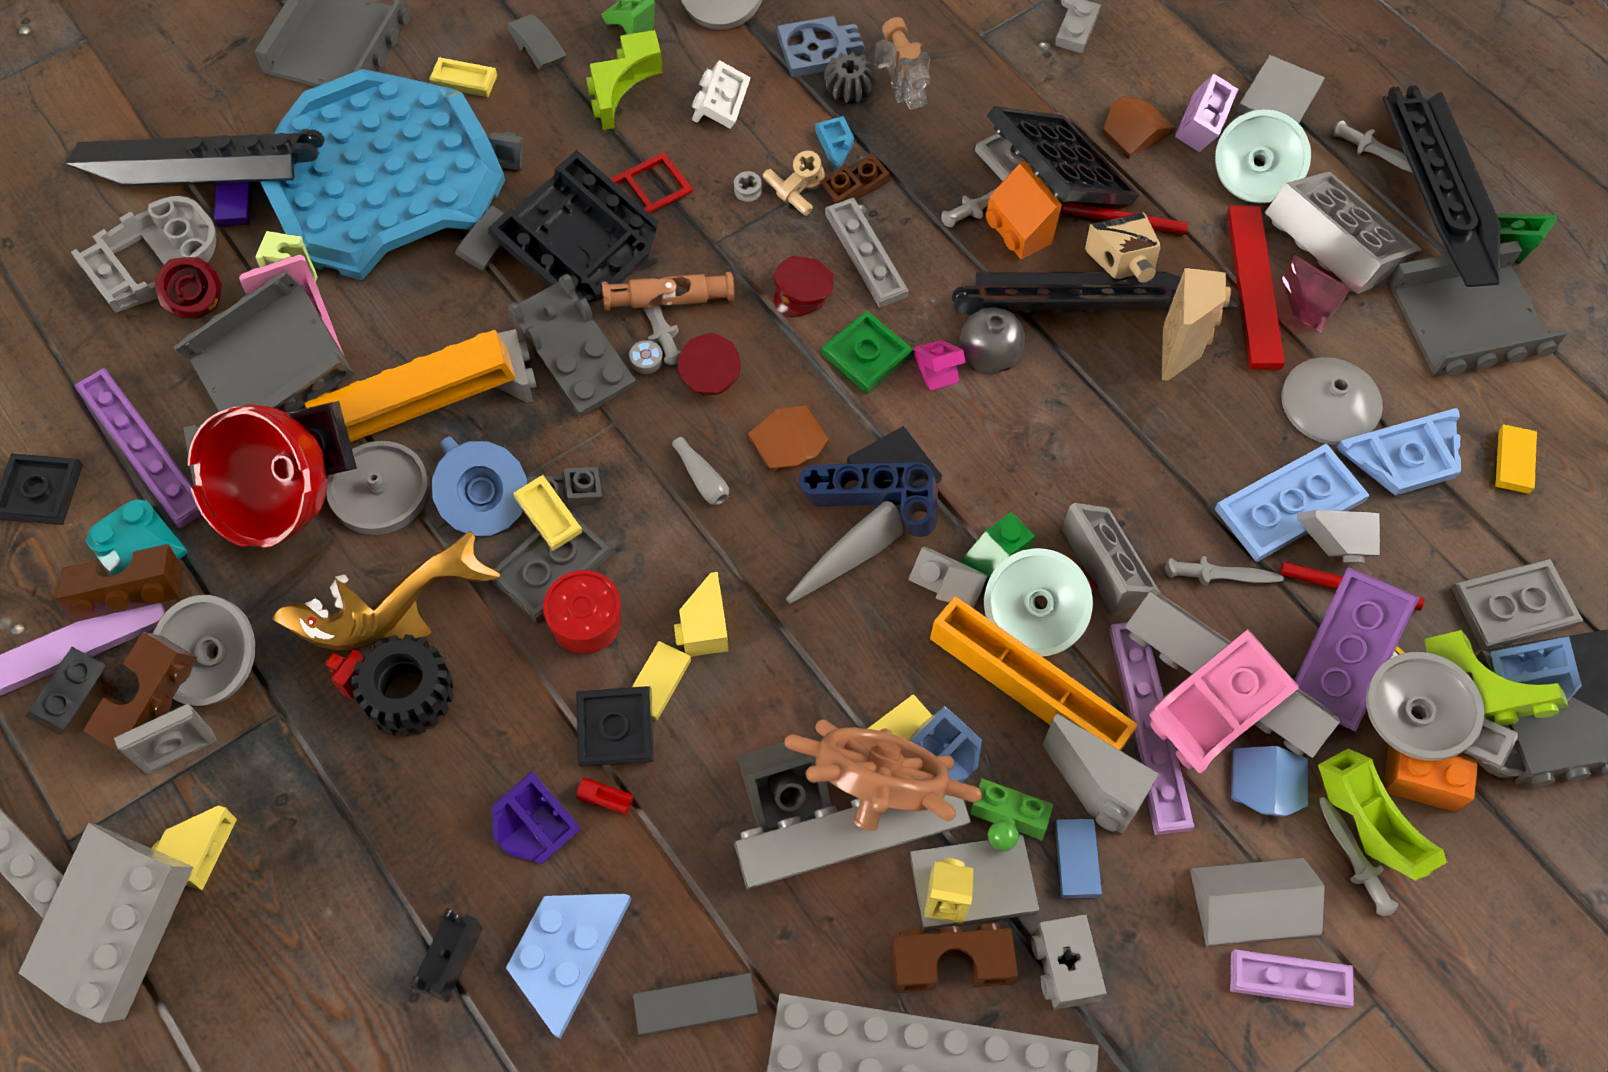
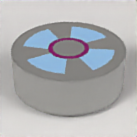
[629,340,663,374]

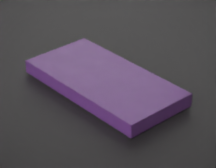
[1294,567,1419,732]

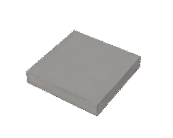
[114,703,217,774]

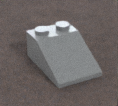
[1042,714,1158,834]

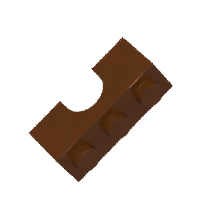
[56,544,183,623]
[83,632,197,753]
[891,923,1018,993]

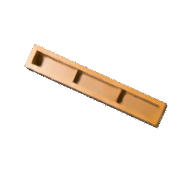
[305,330,516,442]
[930,596,1138,751]

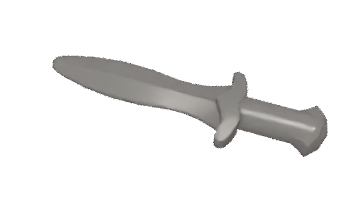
[1332,120,1413,173]
[941,188,997,227]
[643,305,681,366]
[1164,556,1284,586]
[1320,797,1398,916]

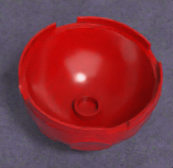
[188,404,328,548]

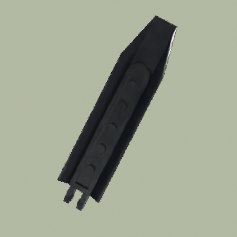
[1382,85,1500,287]
[66,129,325,186]
[952,272,1238,315]

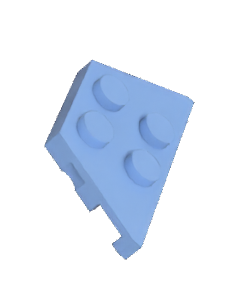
[1337,408,1461,496]
[506,894,631,1039]

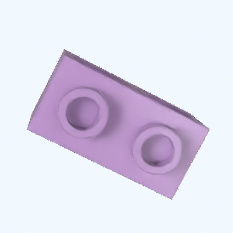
[1175,73,1238,152]

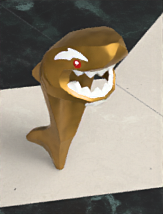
[272,531,500,650]

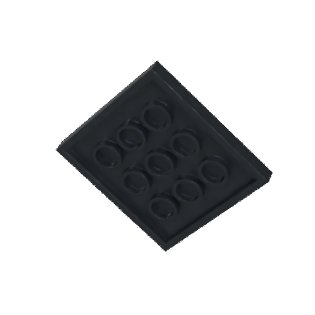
[987,106,1139,205]

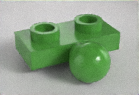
[970,778,1053,851]

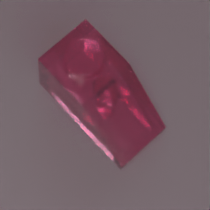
[1283,255,1350,332]

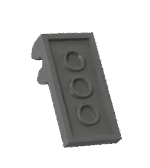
[508,274,636,418]

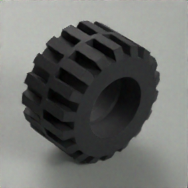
[352,634,454,737]

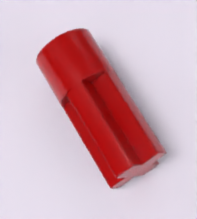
[576,777,634,815]

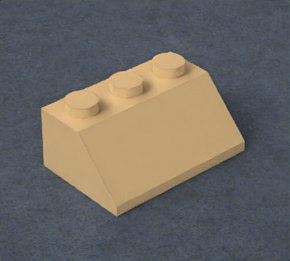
[1162,268,1231,381]

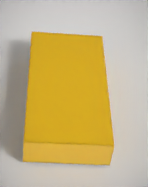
[1495,424,1537,494]

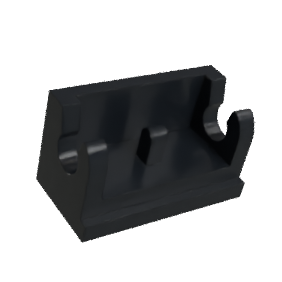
[410,908,483,1003]

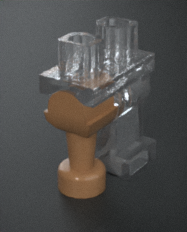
[874,17,930,110]

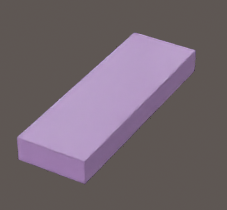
[1230,949,1354,1008]

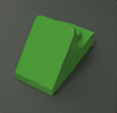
[601,0,655,35]

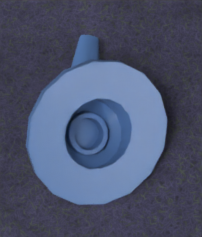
[432,436,527,536]

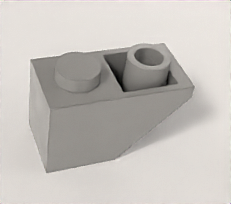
[497,329,537,403]

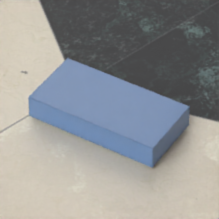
[1054,819,1102,898]

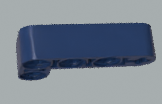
[799,462,938,537]

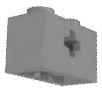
[1031,914,1107,1010]

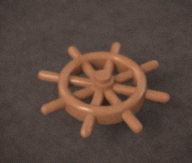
[784,720,982,831]

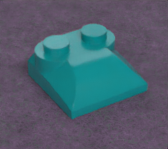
[85,500,189,576]

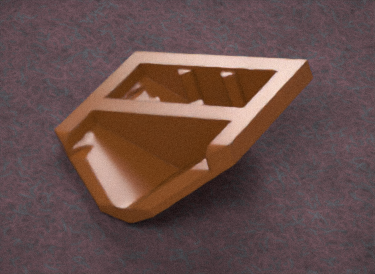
[1103,96,1176,159]
[748,405,829,471]

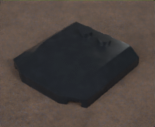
[488,150,658,303]

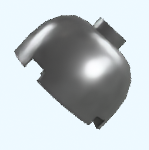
[959,307,1025,374]

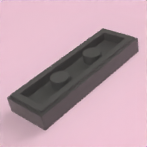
[633,973,758,1037]

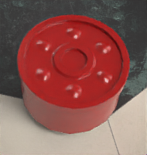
[543,570,622,654]

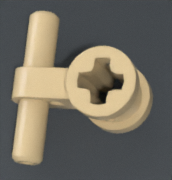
[763,151,825,215]

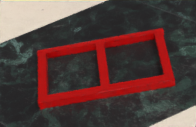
[610,152,693,214]

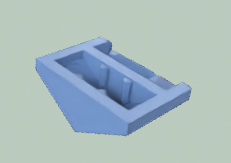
[1490,636,1582,711]
[909,705,982,783]
[1231,746,1308,817]

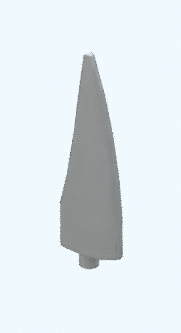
[786,501,903,604]

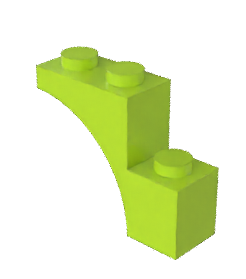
[586,30,663,130]
[1424,630,1568,726]
[1318,748,1447,881]

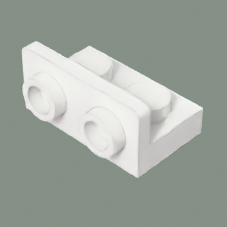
[692,60,750,129]

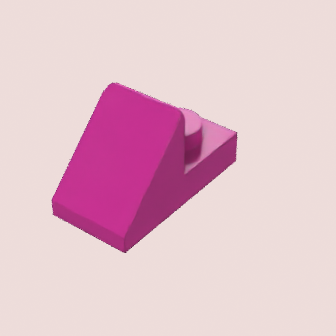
[913,340,966,390]

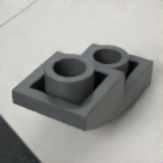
[506,14,566,71]
[455,205,504,271]
[527,467,602,509]

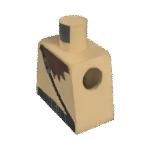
[1085,212,1160,283]

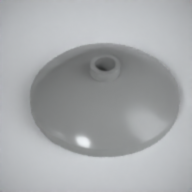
[1281,357,1383,445]
[153,595,255,706]
[1366,652,1484,761]

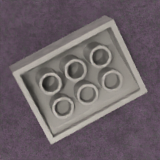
[1265,171,1422,294]
[19,823,194,1023]

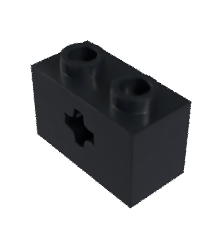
[25,647,106,735]

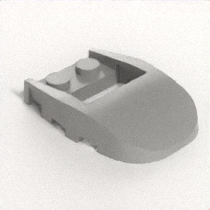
[71,196,217,313]

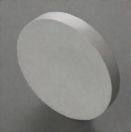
[681,0,762,30]
[326,441,430,535]

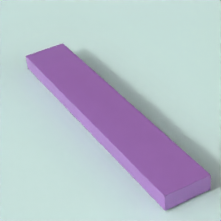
[74,368,202,529]

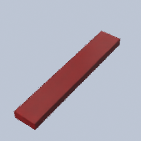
[1227,206,1285,370]

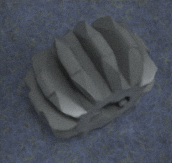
[824,51,875,103]

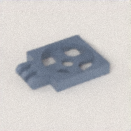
[777,16,865,78]

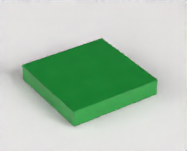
[821,311,914,394]

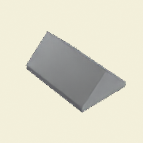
[1061,503,1161,615]
[1190,858,1325,947]

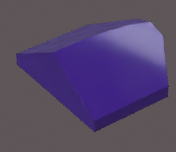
[491,771,581,864]

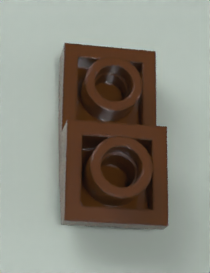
[820,153,891,203]

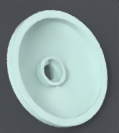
[1215,110,1311,204]
[984,548,1093,657]

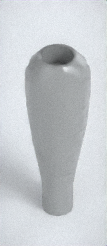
[672,437,729,505]

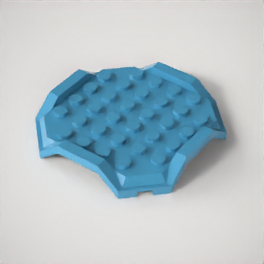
[260,69,505,280]

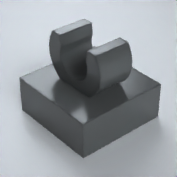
[489,131,524,171]

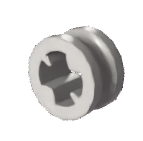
[734,171,762,202]

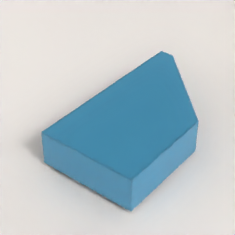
[815,116,854,171]

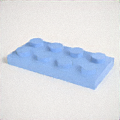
[1215,444,1369,562]

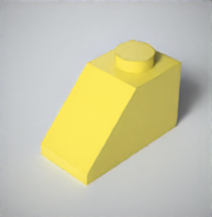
[674,572,728,657]
[152,805,237,890]
[924,858,973,924]

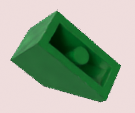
[960,512,1035,591]

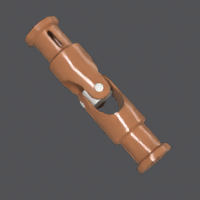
[602,272,734,311]

